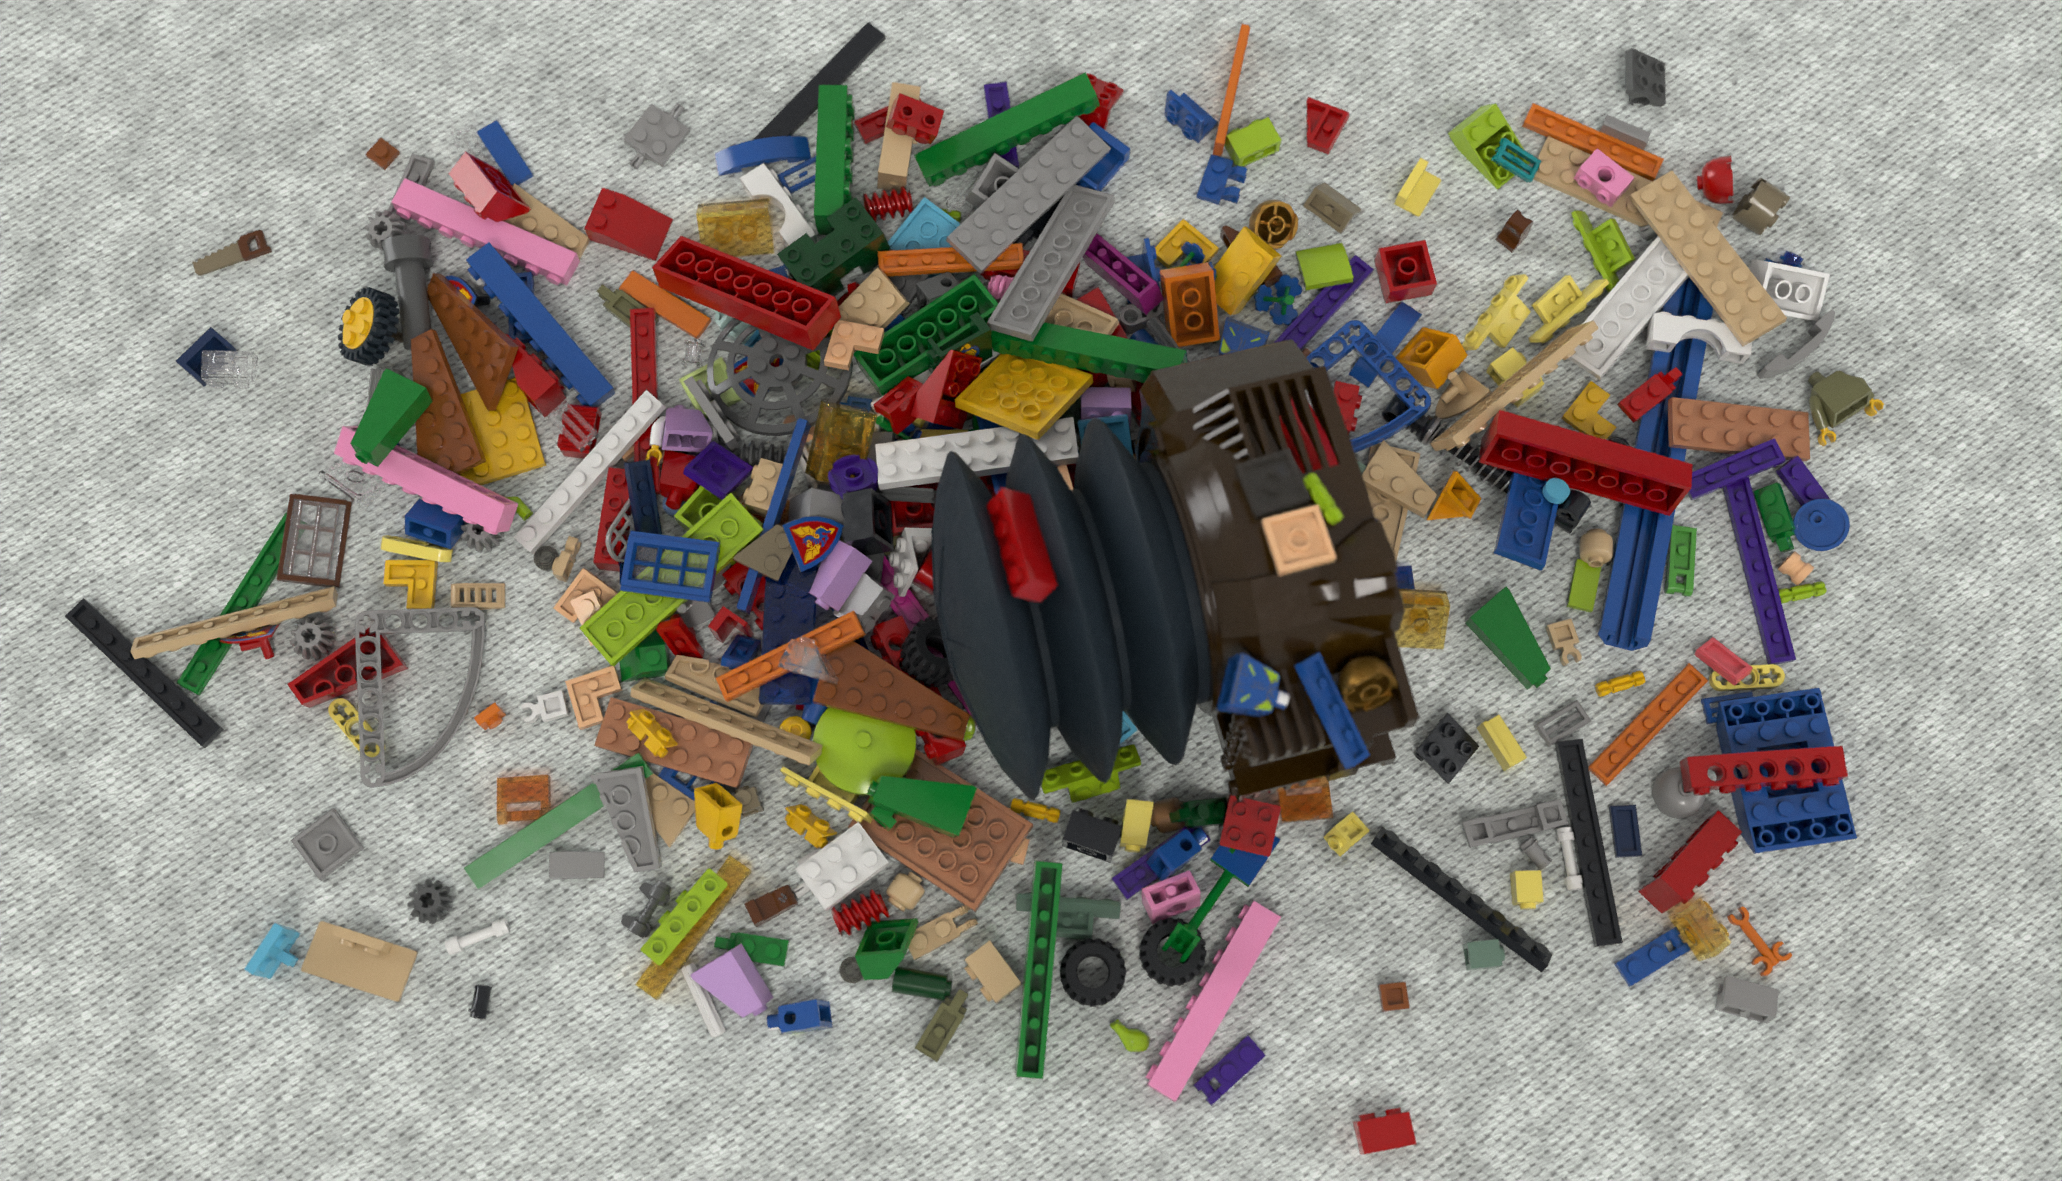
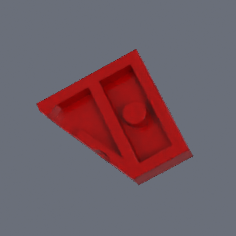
[1307,97,1349,154]

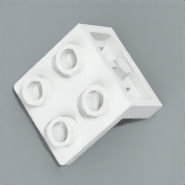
[889,528,932,597]

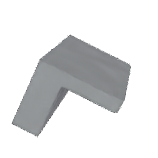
[1600,115,1651,150]

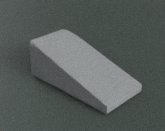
[549,852,605,880]

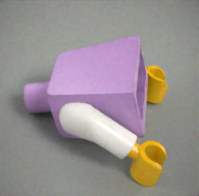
[645,405,719,466]

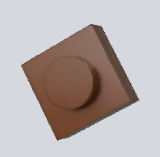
[365,138,400,170]
[1378,982,1410,1012]

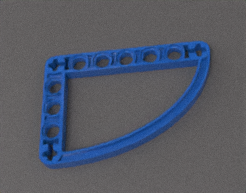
[1306,320,1431,453]

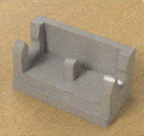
[1715,976,1779,1024]

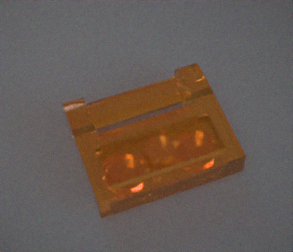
[497,775,551,825]
[1276,777,1333,824]

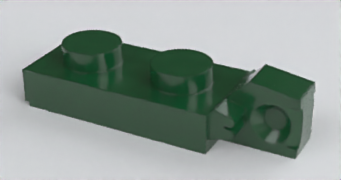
[1169,797,1228,829]

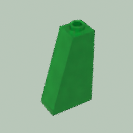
[350,368,433,467]
[1465,587,1551,690]
[867,776,977,838]

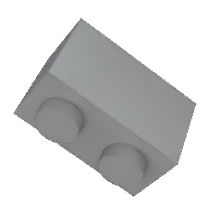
[833,573,895,634]

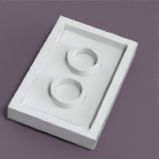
[795,822,889,912]

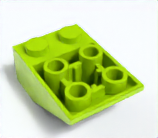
[1448,103,1530,190]

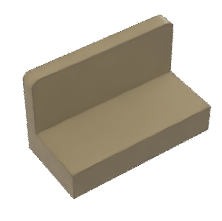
[1303,182,1362,234]

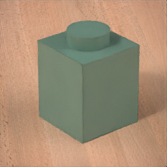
[1463,939,1505,971]

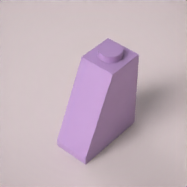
[809,541,872,611]
[690,944,774,1018]

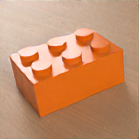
[1160,262,1220,347]

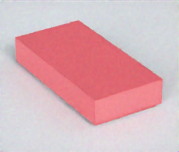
[1694,637,1753,686]

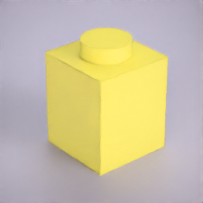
[1510,870,1544,910]

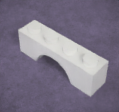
[740,163,818,247]
[1646,312,1752,364]

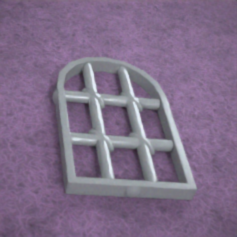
[605,499,638,563]

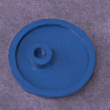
[1793,499,1850,551]

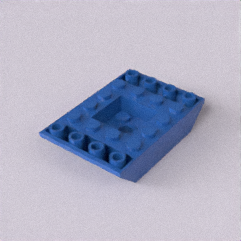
[1716,688,1857,854]

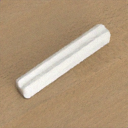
[681,963,726,1038]

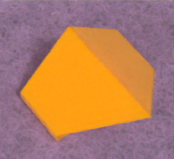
[1427,471,1482,520]

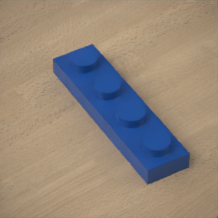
[1294,652,1370,769]

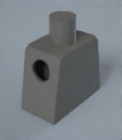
[916,272,967,311]

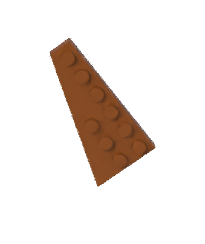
[427,273,519,410]
[411,329,486,475]
[813,641,970,741]

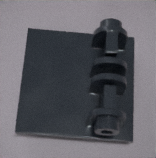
[1414,713,1479,784]

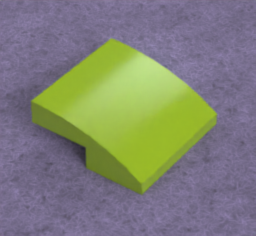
[1295,243,1353,291]

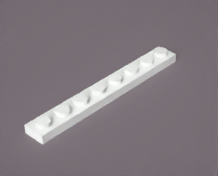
[514,390,666,555]

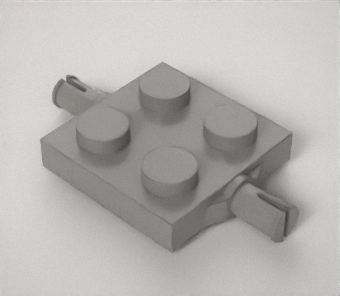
[624,103,690,170]

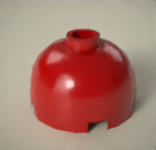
[1697,156,1733,204]

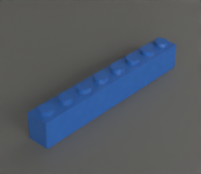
[466,242,615,407]

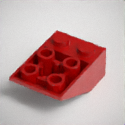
[506,333,566,417]
[911,350,982,429]

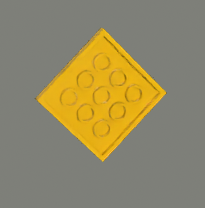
[955,354,1093,440]
[460,378,546,486]

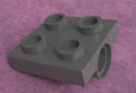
[1625,48,1666,107]

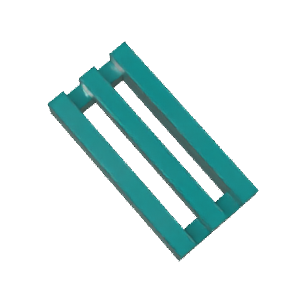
[1491,138,1542,183]

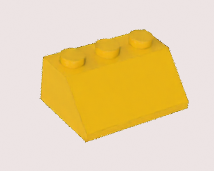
[1214,226,1282,316]

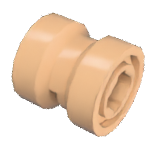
[1777,551,1815,586]

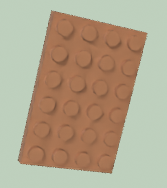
[848,749,1034,912]

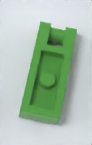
[1664,525,1697,597]

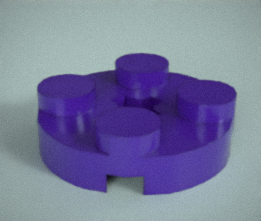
[828,455,878,500]

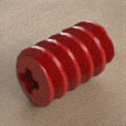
[863,186,914,222]
[831,889,890,938]

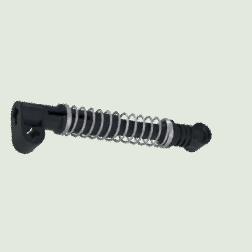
[1382,394,1591,534]

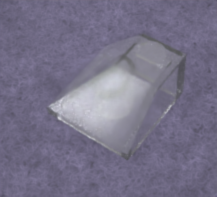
[778,636,839,684]

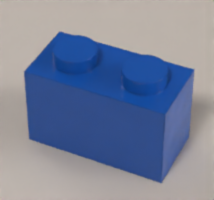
[405,499,465,550]

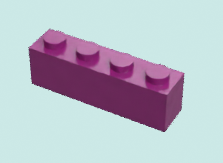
[1083,233,1164,315]

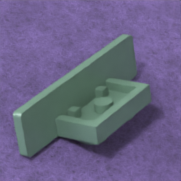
[1016,892,1121,939]

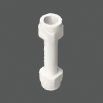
[1556,827,1583,891]
[445,918,511,955]

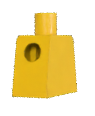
[694,782,742,850]

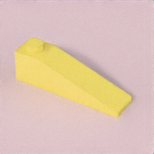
[1120,799,1153,853]

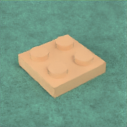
[1261,505,1336,576]

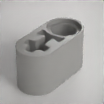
[1119,301,1164,334]

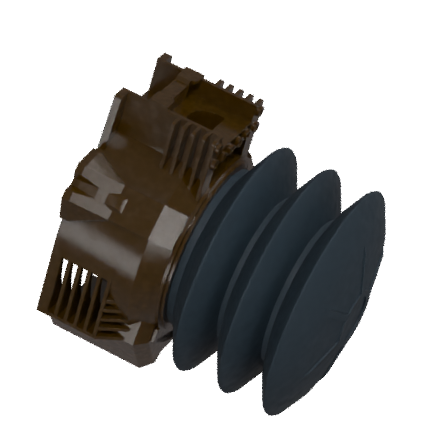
[931,339,1419,802]

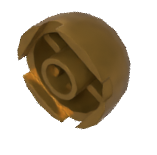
[1249,200,1298,249]
[1337,657,1398,711]

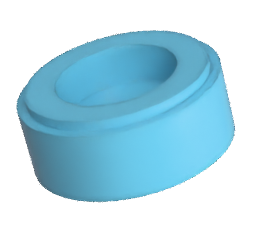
[1542,478,1570,504]

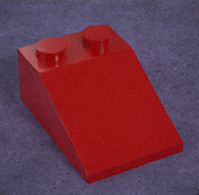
[584,188,673,261]

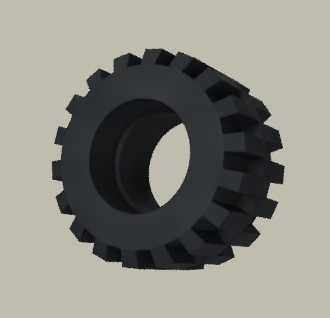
[900,617,953,687]
[1139,917,1207,987]
[1060,938,1126,1007]

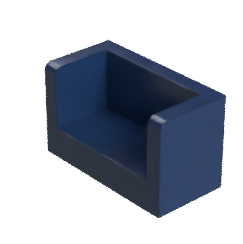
[176,327,239,387]

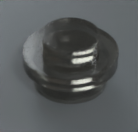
[534,546,559,571]
[840,957,863,984]

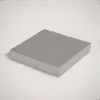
[291,808,364,881]

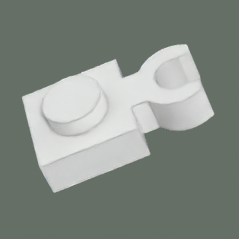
[521,690,569,723]

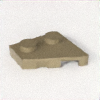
[733,524,792,581]

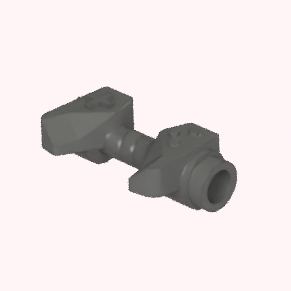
[621,880,671,938]

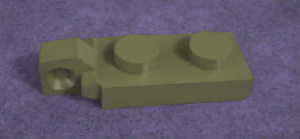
[597,284,659,328]
[915,989,969,1062]

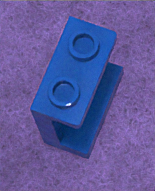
[1075,122,1130,192]

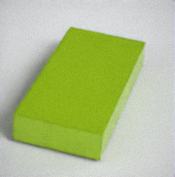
[1567,558,1602,613]

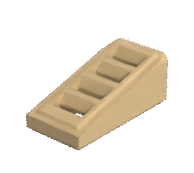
[451,583,505,610]

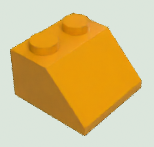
[1395,327,1468,389]

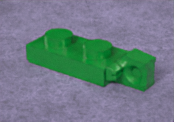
[1754,482,1796,553]
[714,932,789,967]

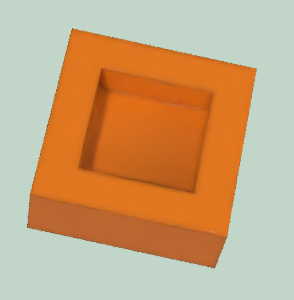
[474,702,506,730]

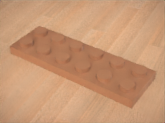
[1668,397,1810,461]
[594,697,753,789]

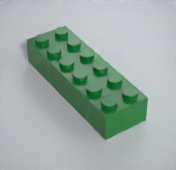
[814,85,855,235]
[853,274,998,396]

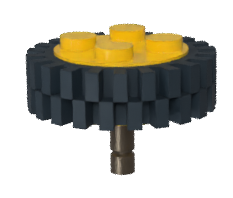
[338,287,403,366]

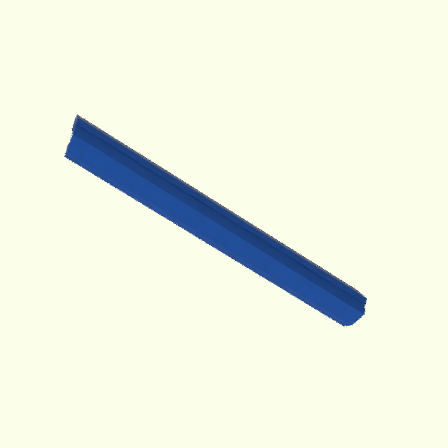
[1598,277,1713,651]

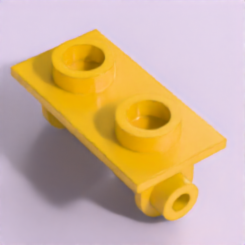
[626,709,678,758]
[785,804,837,849]

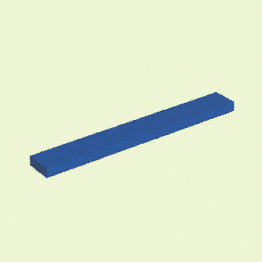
[737,418,811,615]

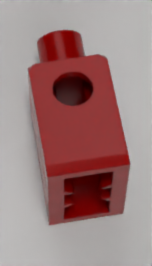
[660,450,700,510]

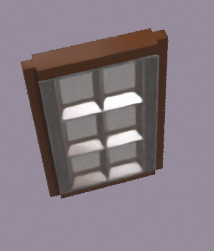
[277,494,352,588]

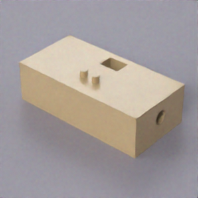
[877,82,921,192]

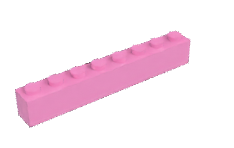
[391,178,580,285]
[334,426,518,535]
[1146,901,1281,1102]

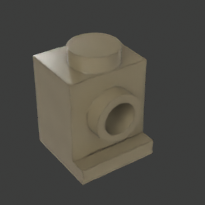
[732,786,764,819]

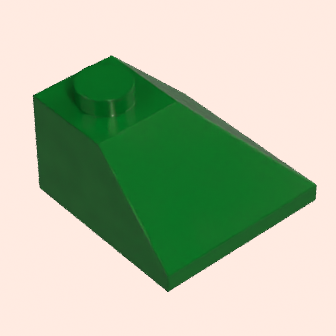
[619,628,671,682]
[855,918,919,980]

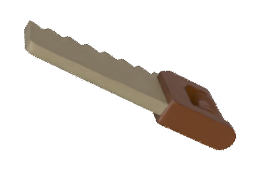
[192,230,272,276]

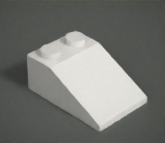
[1749,259,1830,321]

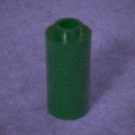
[892,966,953,1001]

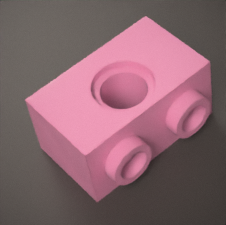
[1573,149,1635,207]
[1142,870,1201,924]

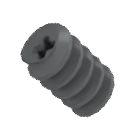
[740,440,787,467]

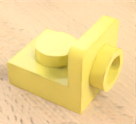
[1323,812,1370,856]

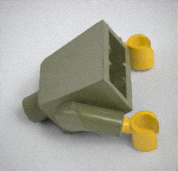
[1808,371,1884,446]

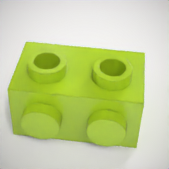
[1224,117,1282,167]

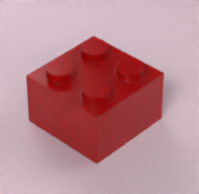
[1374,240,1437,304]

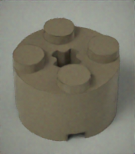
[1732,177,1790,235]

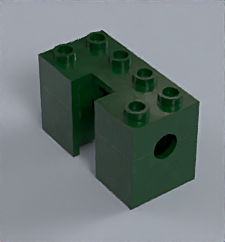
[777,197,890,297]

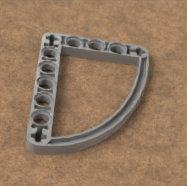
[355,607,484,788]

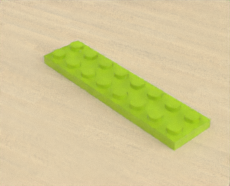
[579,493,764,666]

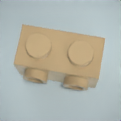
[743,458,783,518]
[964,941,1021,1004]

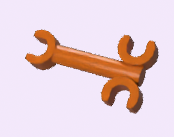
[1727,906,1792,977]

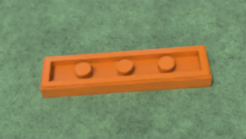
[619,270,711,340]

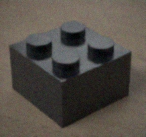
[841,488,894,556]
[1062,808,1122,863]

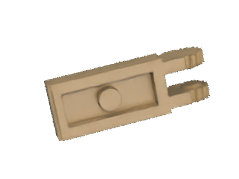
[908,905,978,960]

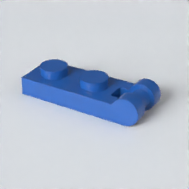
[1614,927,1691,987]

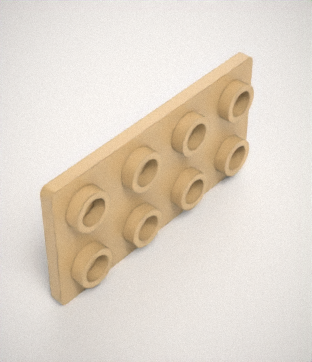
[301,921,418,1002]

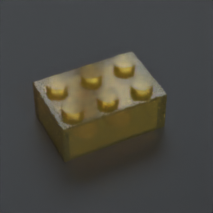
[805,401,877,482]

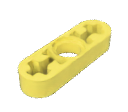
[380,535,453,562]
[1709,664,1785,691]
[328,698,385,757]

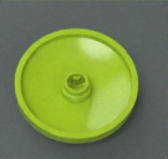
[813,707,916,795]

